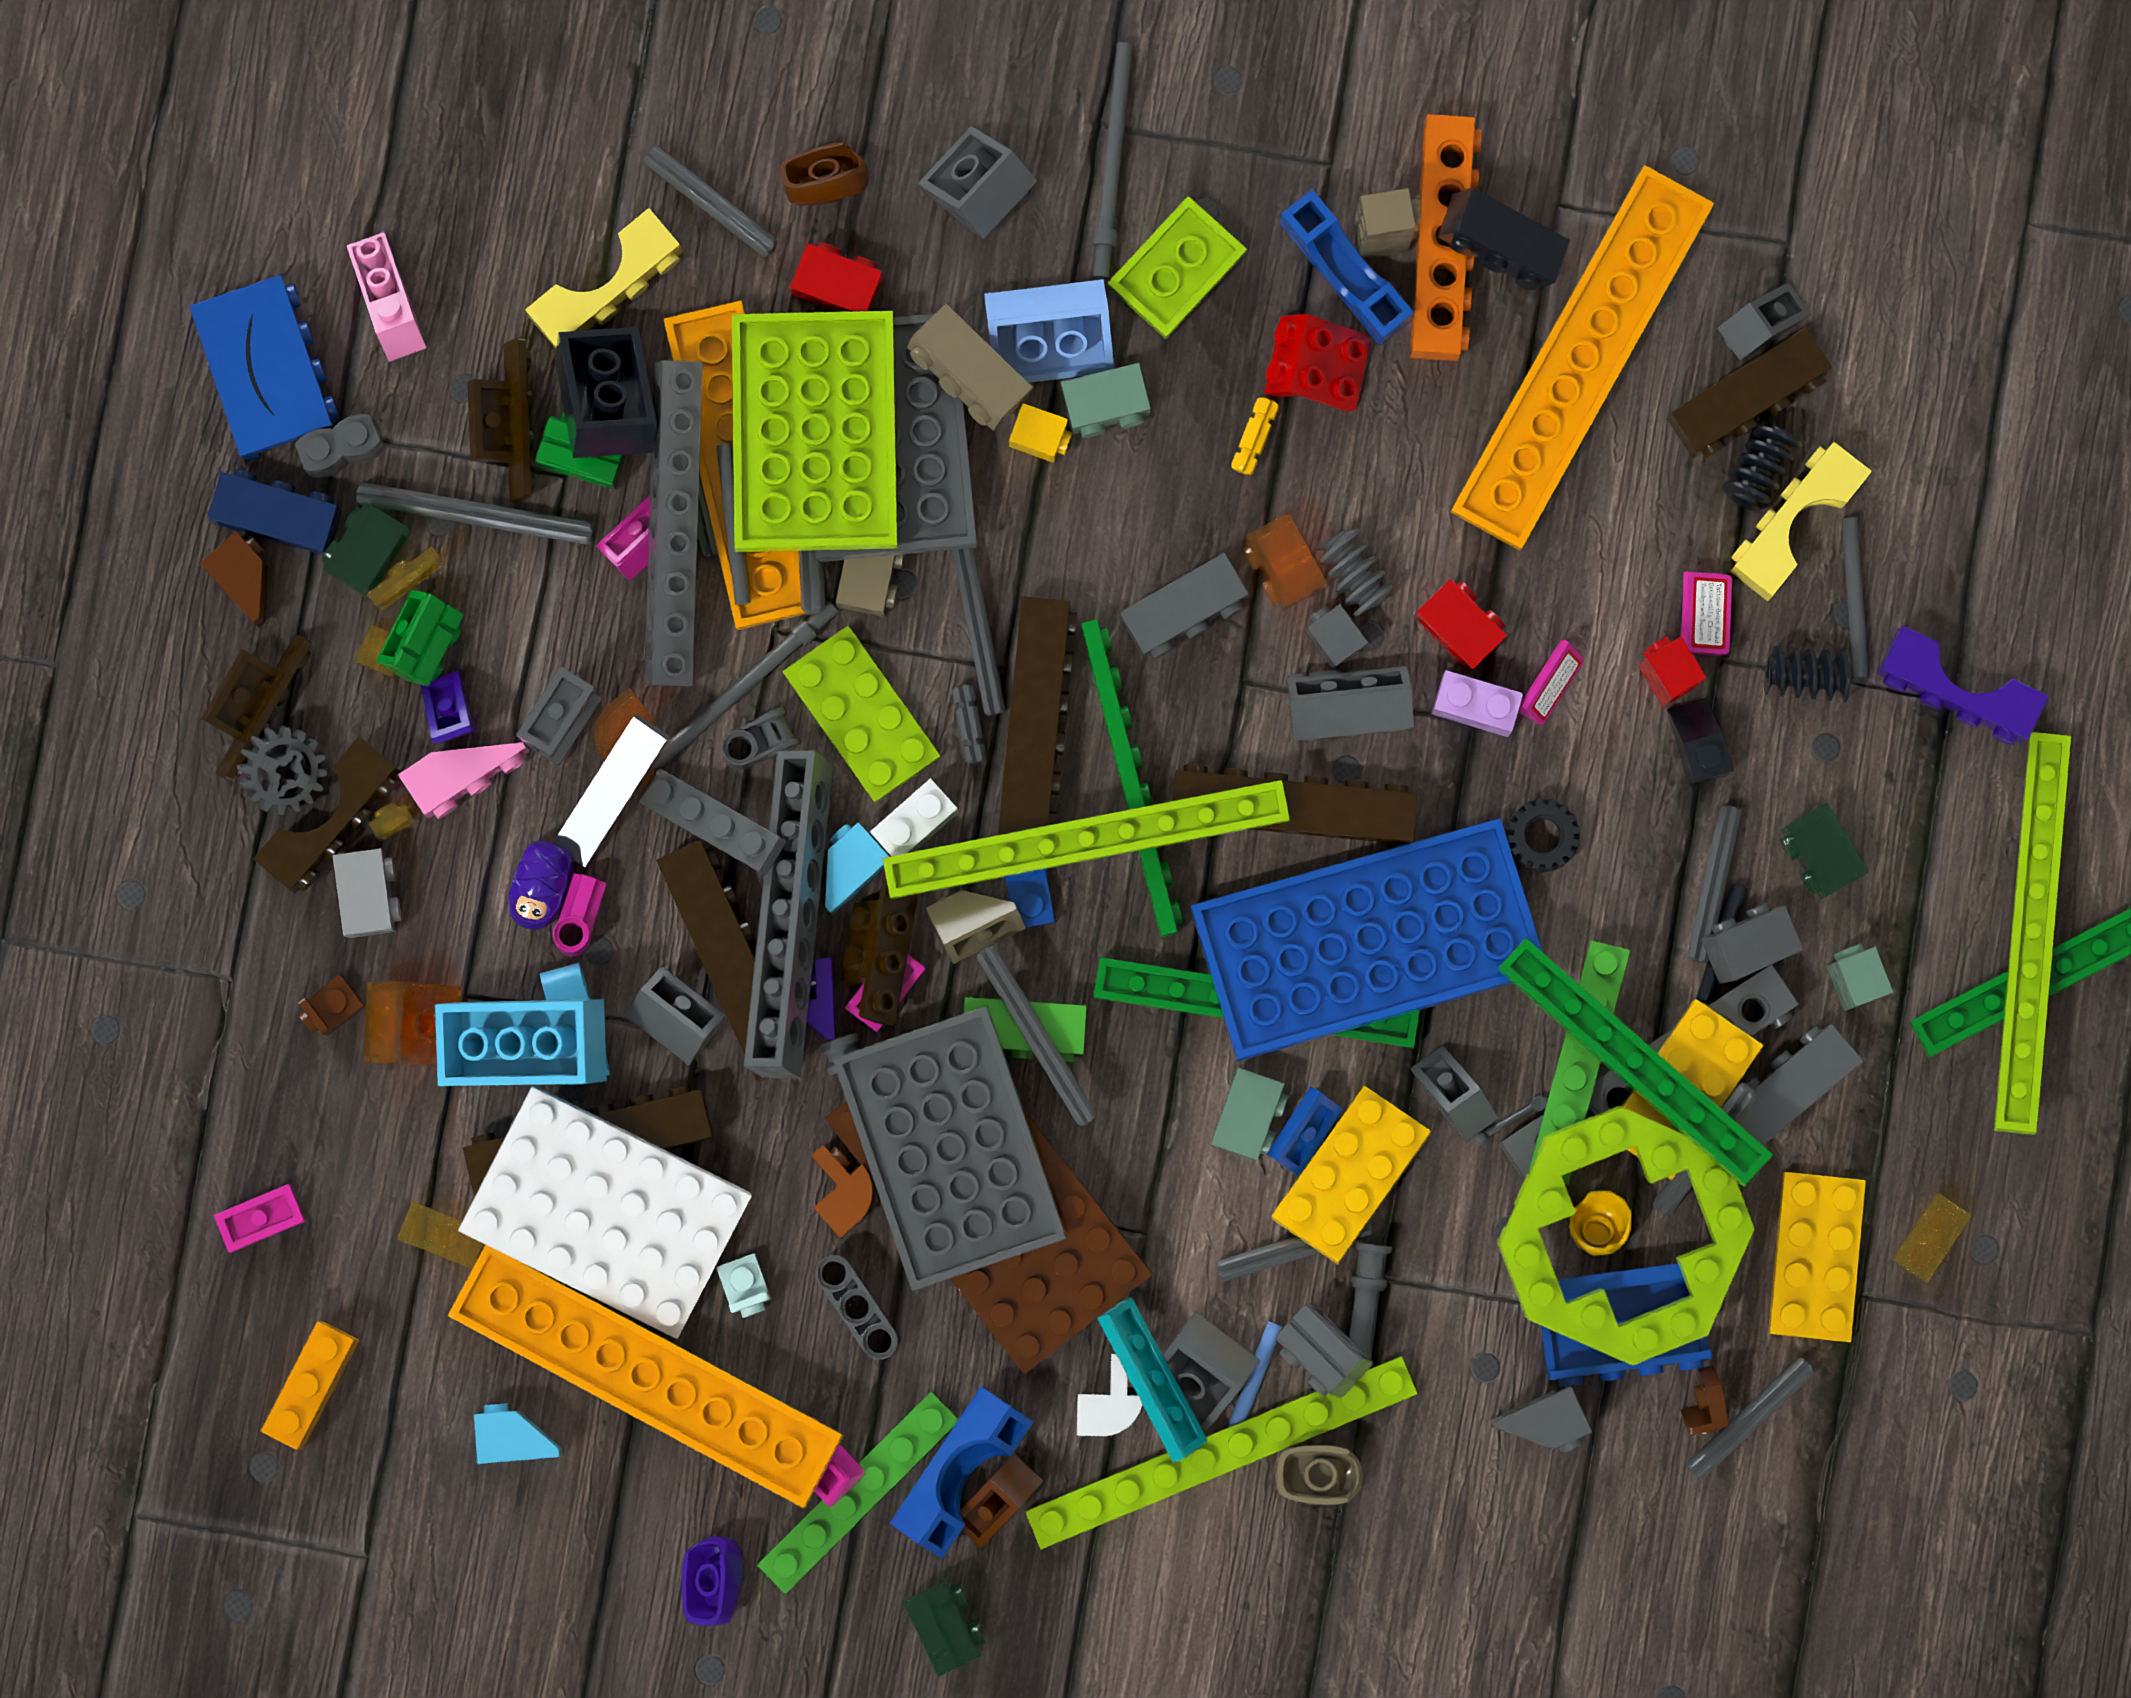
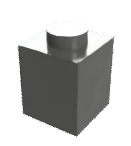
[1305,604,1368,670]

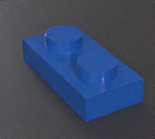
[1005,869,1055,928]
[1267,1087,1343,1176]

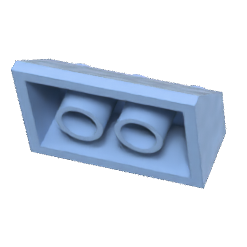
[984,279,1114,383]

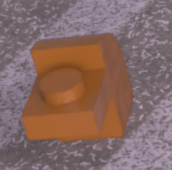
[811,1145,874,1239]

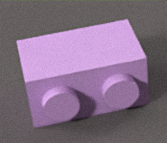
[1431,670,1523,737]

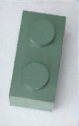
[1061,363,1151,438]
[1826,943,1893,1011]
[1210,1067,1289,1162]

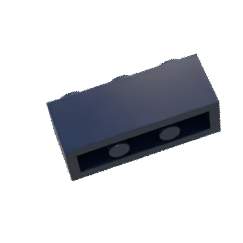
[207,469,342,557]

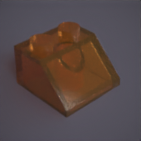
[364,981,461,1067]

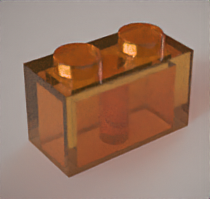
[1242,513,1327,611]

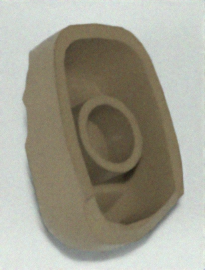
[1275,1446,1363,1505]

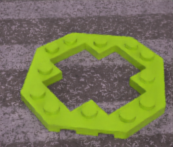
[1497,1106,1754,1365]

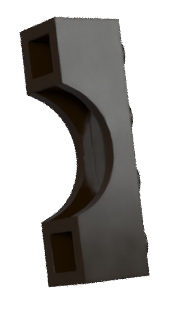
[253,736,400,893]

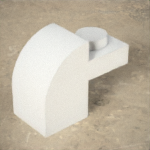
[1077,1354,1142,1436]

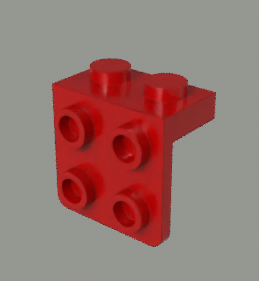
[1264,314,1370,412]

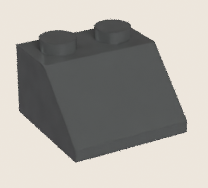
[918,126,1037,239]
[1162,1311,1260,1434]
[1490,1386,1592,1453]

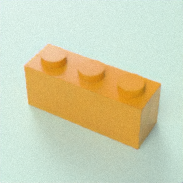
[261,1321,360,1450]

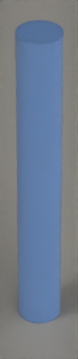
[1227,1321,1283,1428]

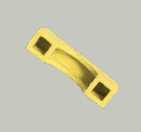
[525,208,682,349]
[1730,442,1872,601]

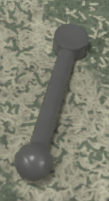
[1472,1095,1548,1145]

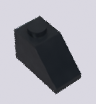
[1666,698,1734,787]

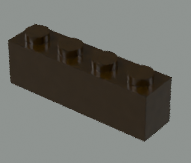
[1667,327,1832,459]

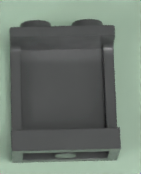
[516,666,601,765]

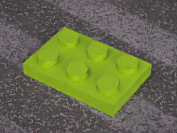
[1107,196,1247,339]

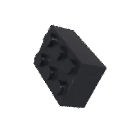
[555,327,657,458]

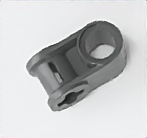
[721,707,801,771]

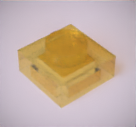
[355,625,395,678]
[369,802,416,841]

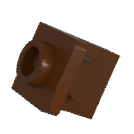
[298,974,366,1036]
[1681,1365,1729,1435]

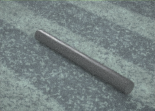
[716,444,751,605]
[1842,517,1869,679]

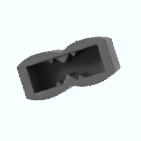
[295,414,386,478]

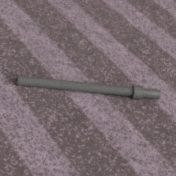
[1092,42,1133,279]
[652,600,839,770]

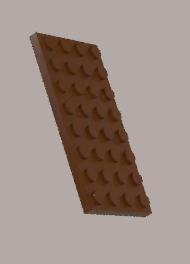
[825,1017,1153,1375]

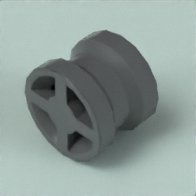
[820,1033,860,1076]

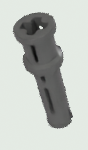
[1349,1242,1392,1359]

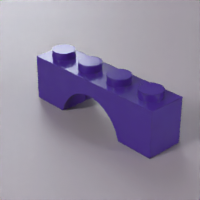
[1876,626,2049,745]

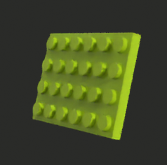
[732,311,897,552]

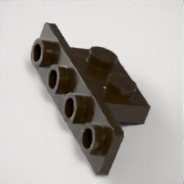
[467,337,536,502]
[201,634,312,782]
[841,869,918,1027]

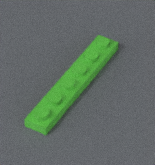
[1529,940,1630,1185]
[757,1392,959,1594]

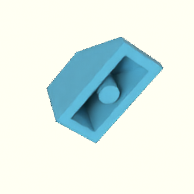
[825,823,889,916]
[474,1403,563,1464]

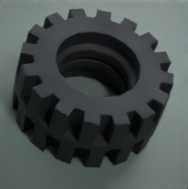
[1506,799,1580,873]

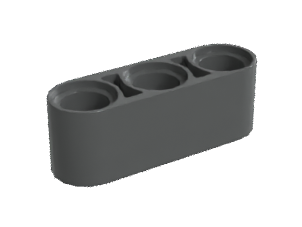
[816,1255,898,1359]

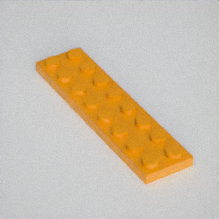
[664,300,806,630]

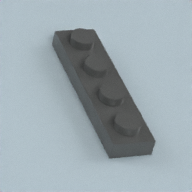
[639,768,786,876]

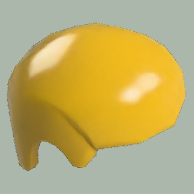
[1569,1190,1632,1256]

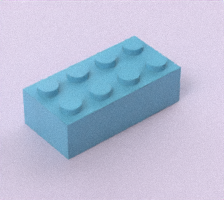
[435,999,607,1086]

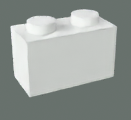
[870,778,958,857]

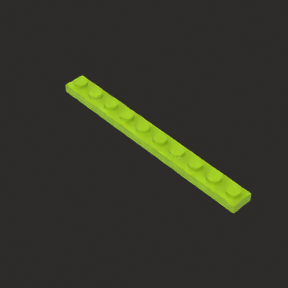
[1994,732,2071,1135]
[882,780,1290,899]
[1025,1356,1417,1550]

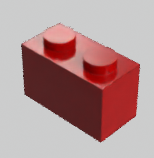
[790,242,883,312]
[1414,578,1507,674]
[1638,636,1706,707]

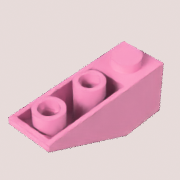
[347,232,426,362]
[398,742,529,819]

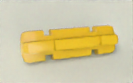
[1231,397,1279,475]

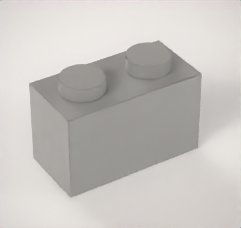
[333,848,401,938]

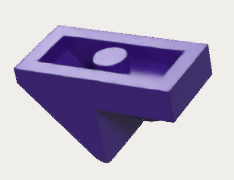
[420,671,479,744]
[807,958,836,1042]

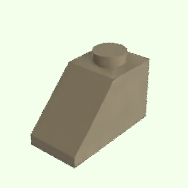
[926,890,1026,964]

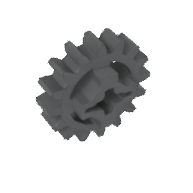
[237,726,327,815]

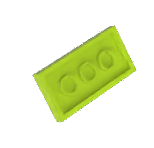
[782,626,941,804]

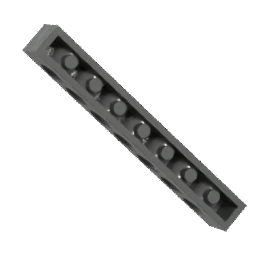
[644,360,703,687]
[744,750,833,1078]
[1498,964,1799,1182]

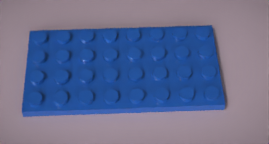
[1190,818,1543,1062]

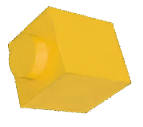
[1009,403,1073,463]

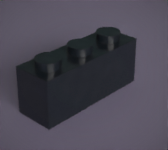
[1438,188,1570,290]

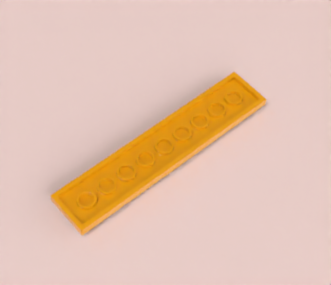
[1451,165,1714,551]
[448,1245,844,1508]

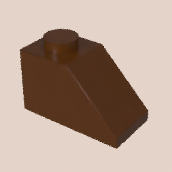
[199,531,268,627]
[960,1453,1044,1548]

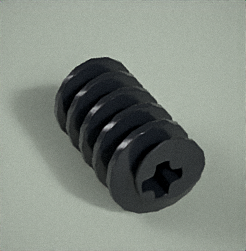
[1722,424,1803,514]
[1764,645,1851,702]

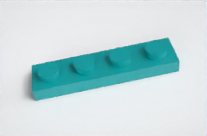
[1097,1297,1208,1462]

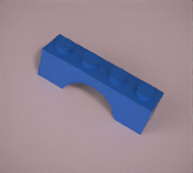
[1279,189,1414,346]
[890,1387,1033,1559]

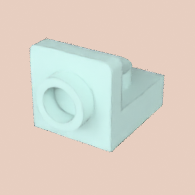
[716,1253,771,1318]

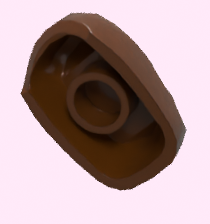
[779,142,869,206]

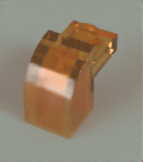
[594,688,657,785]

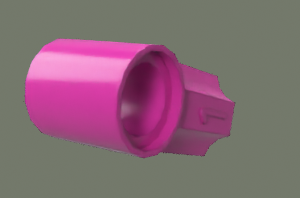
[553,873,608,957]

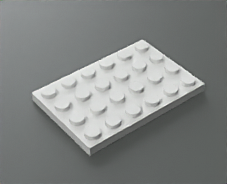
[458,1085,752,1339]

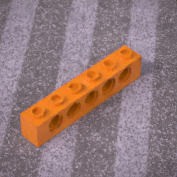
[1410,114,1481,361]

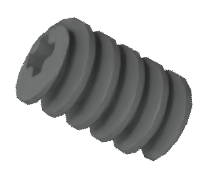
[1313,528,1394,619]

